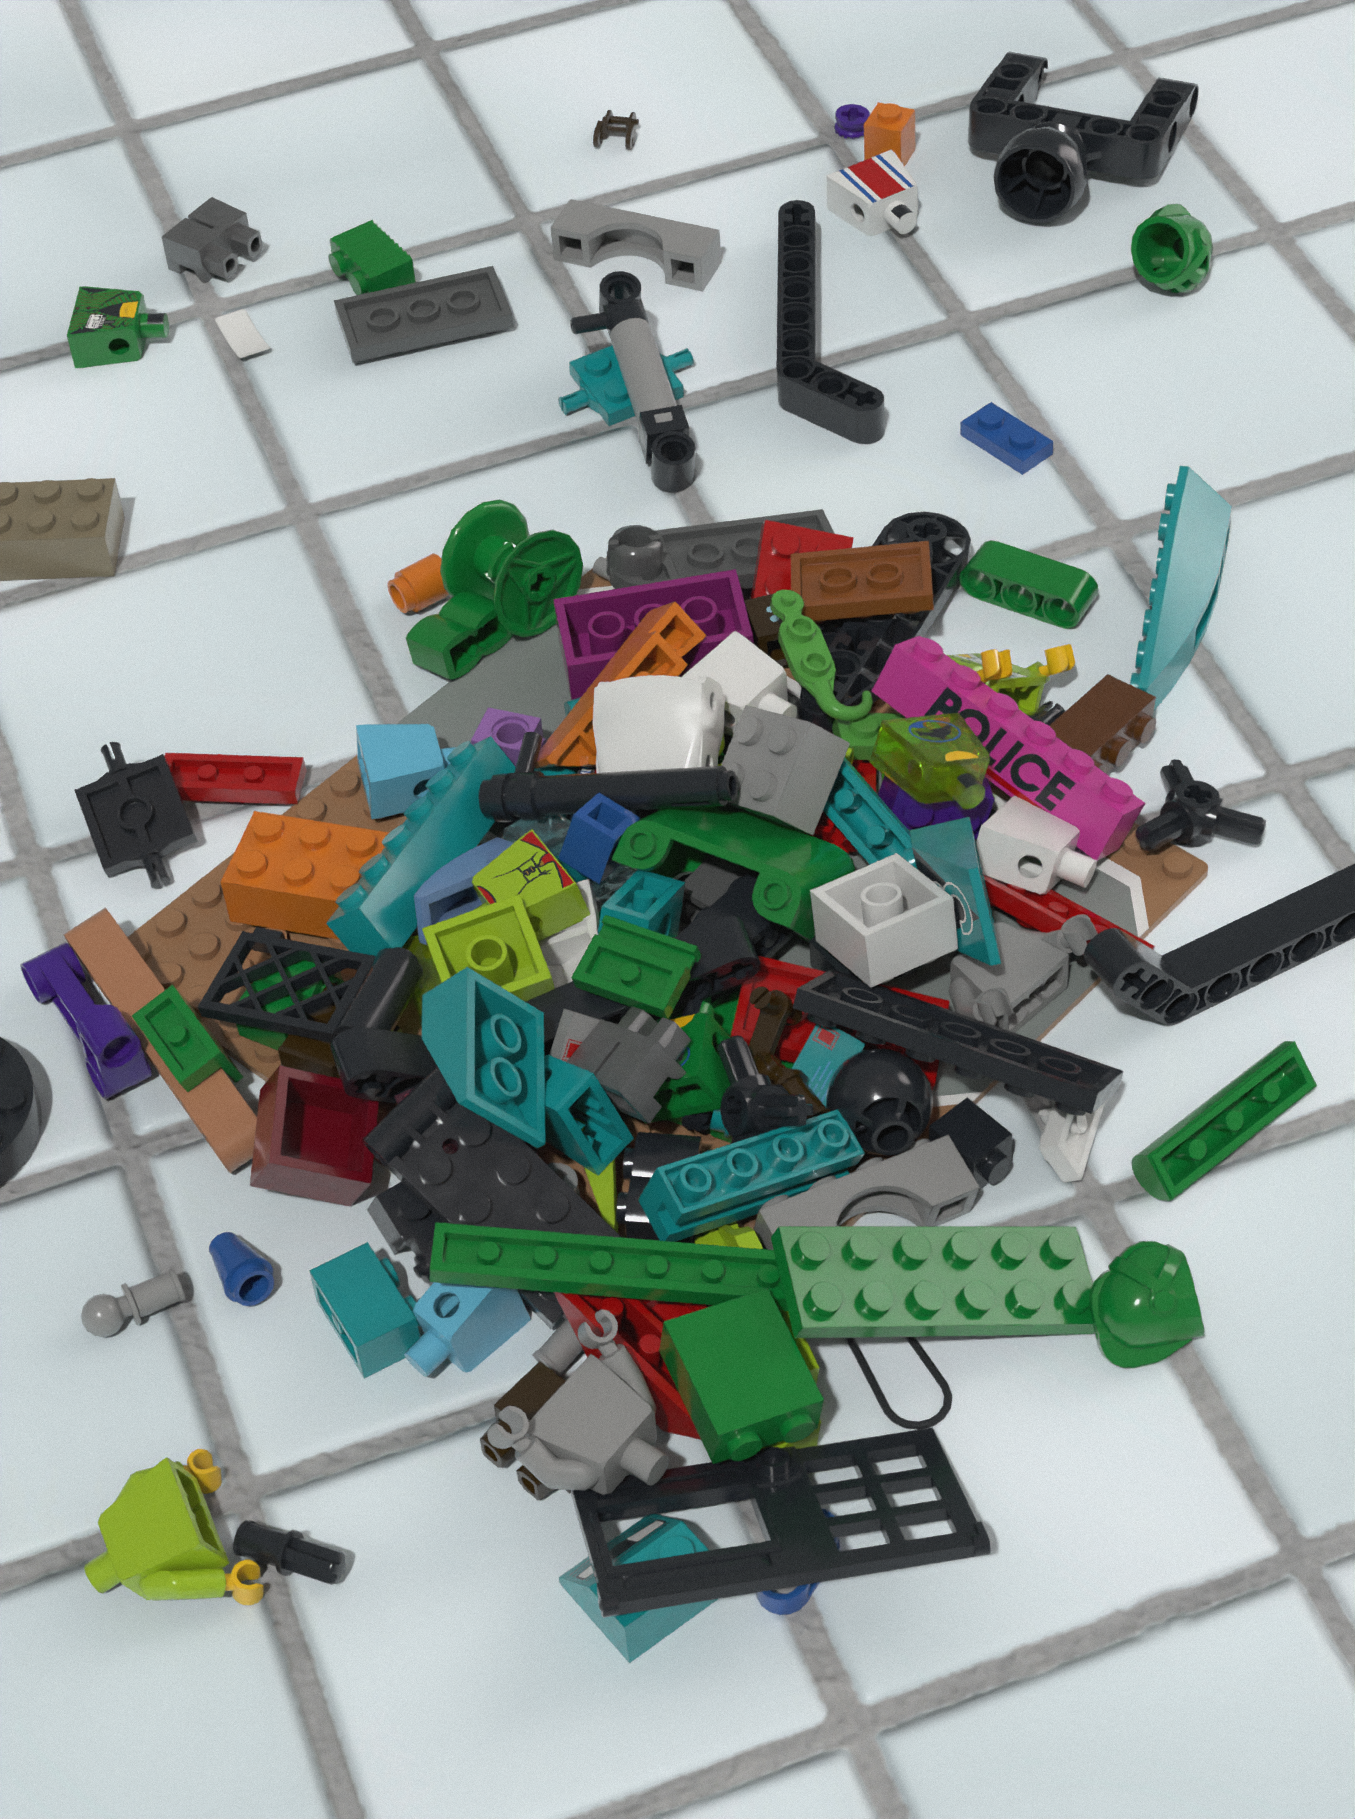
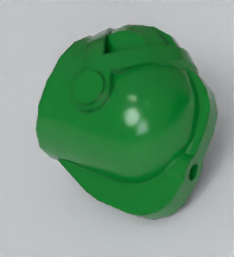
[1131,204,1213,294]
[1089,1241,1205,1368]

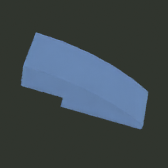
[414,837,513,945]

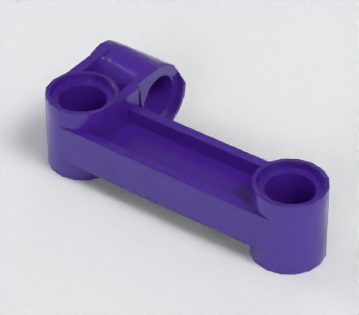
[20,942,152,1100]

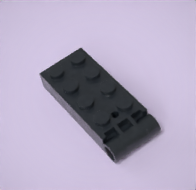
[362,1066,622,1329]

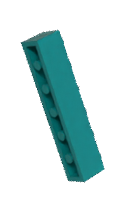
[326,736,515,956]

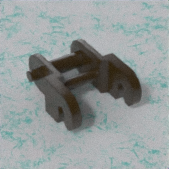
[593,110,639,150]

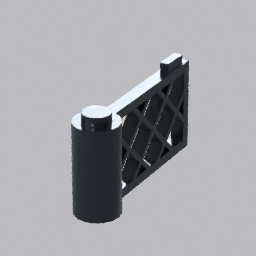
[198,927,423,1042]

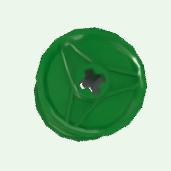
[440,499,583,637]

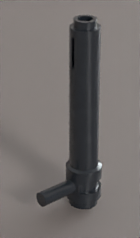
[479,732,738,823]

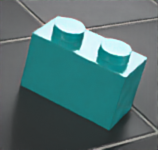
[309,1242,420,1379]

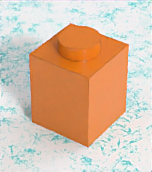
[864,102,916,166]

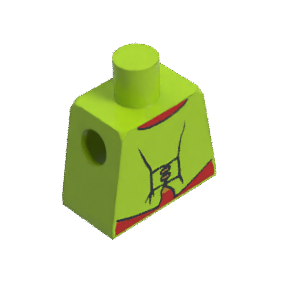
[471,829,590,941]

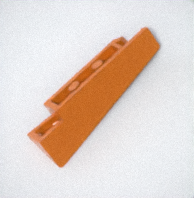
[535,602,706,768]

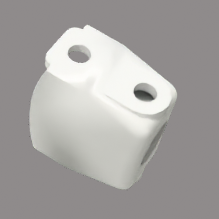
[593,675,725,773]

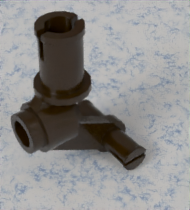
[749,986,830,1119]

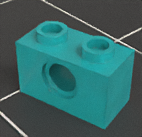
[598,870,686,937]

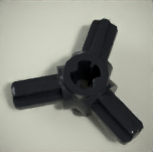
[1135,759,1266,851]
[717,1035,813,1144]

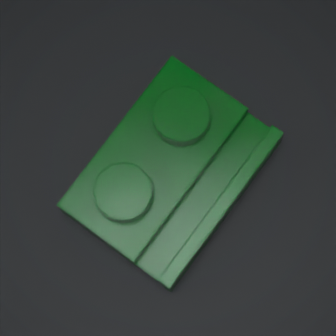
[571,915,701,1019]

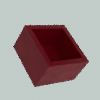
[250,1065,379,1206]

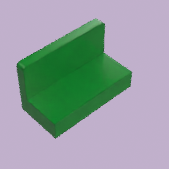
[132,984,244,1092]

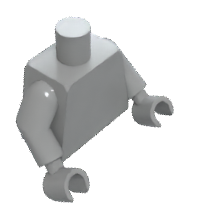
[945,914,1098,1033]
[487,1309,669,1495]

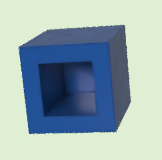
[558,793,640,884]

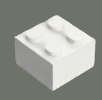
[810,853,958,988]

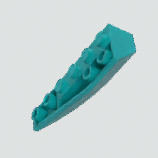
[1130,466,1232,711]

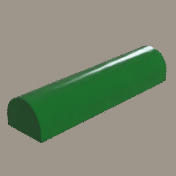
[1131,1041,1317,1201]

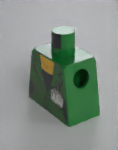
[67,286,169,368]

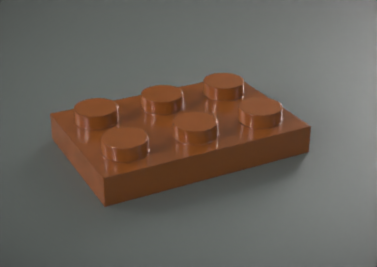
[791,541,934,623]

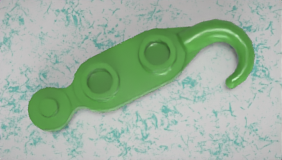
[770,590,873,721]

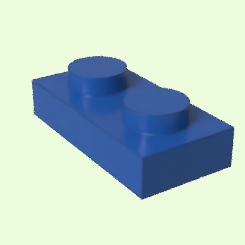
[960,402,1053,475]

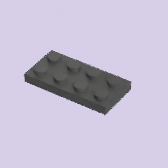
[334,266,514,363]

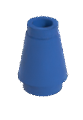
[209,1232,274,1306]

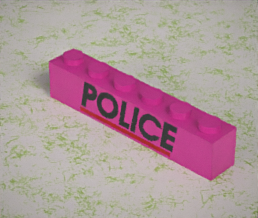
[872,636,1146,861]

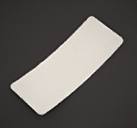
[215,309,270,358]

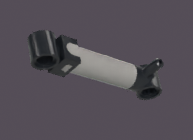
[570,271,696,493]

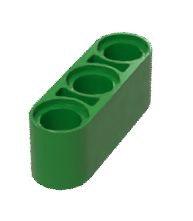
[959,540,1099,629]

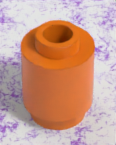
[387,553,449,613]

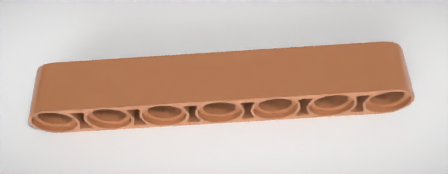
[63,907,257,1173]

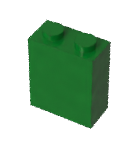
[659,1288,824,1464]

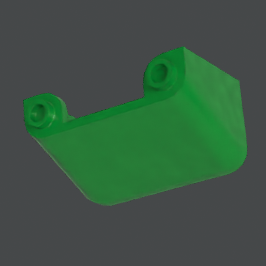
[612,805,855,943]

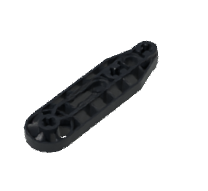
[799,511,971,734]

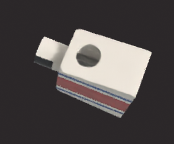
[827,150,918,236]

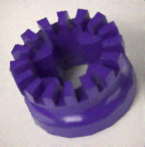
[834,104,870,139]

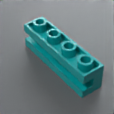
[638,1109,865,1242]

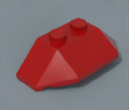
[553,1292,708,1440]

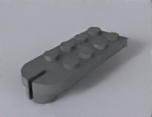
[606,509,835,590]

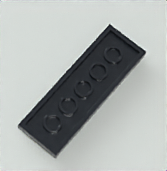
[792,969,1124,1116]

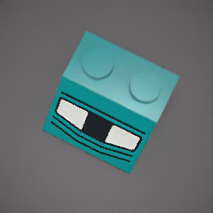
[559,1514,718,1663]

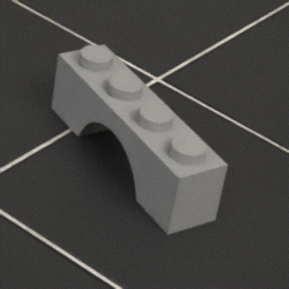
[550,199,721,292]
[753,1135,980,1250]

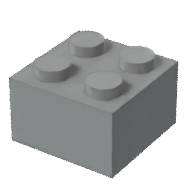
[721,705,850,835]

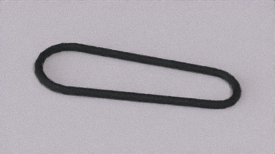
[845,1337,952,1430]

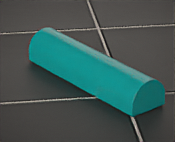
[823,757,912,865]

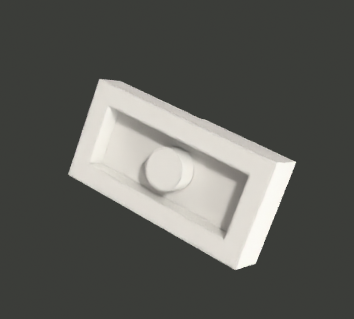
[1038,1099,1105,1183]

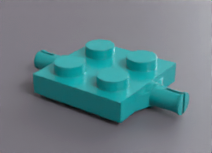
[558,346,694,426]

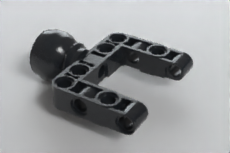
[968,51,1199,223]

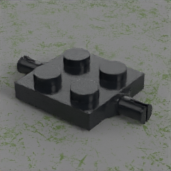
[74,742,198,889]

